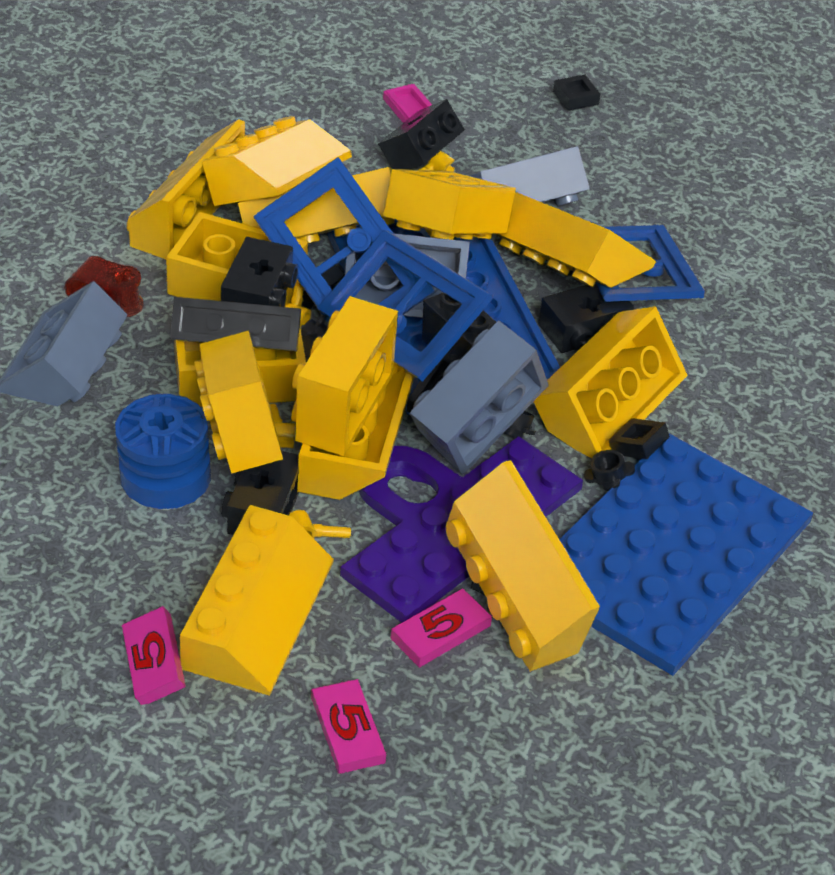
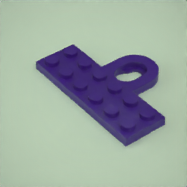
[340,436,583,623]

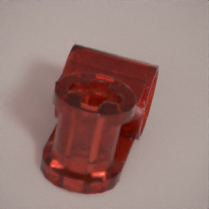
[64,256,144,317]

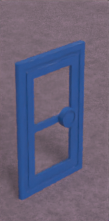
[253,157,435,323]
[596,225,705,302]
[318,230,493,382]

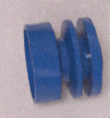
[115,394,211,509]

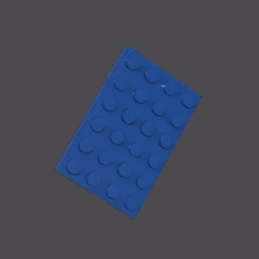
[559,434,813,676]

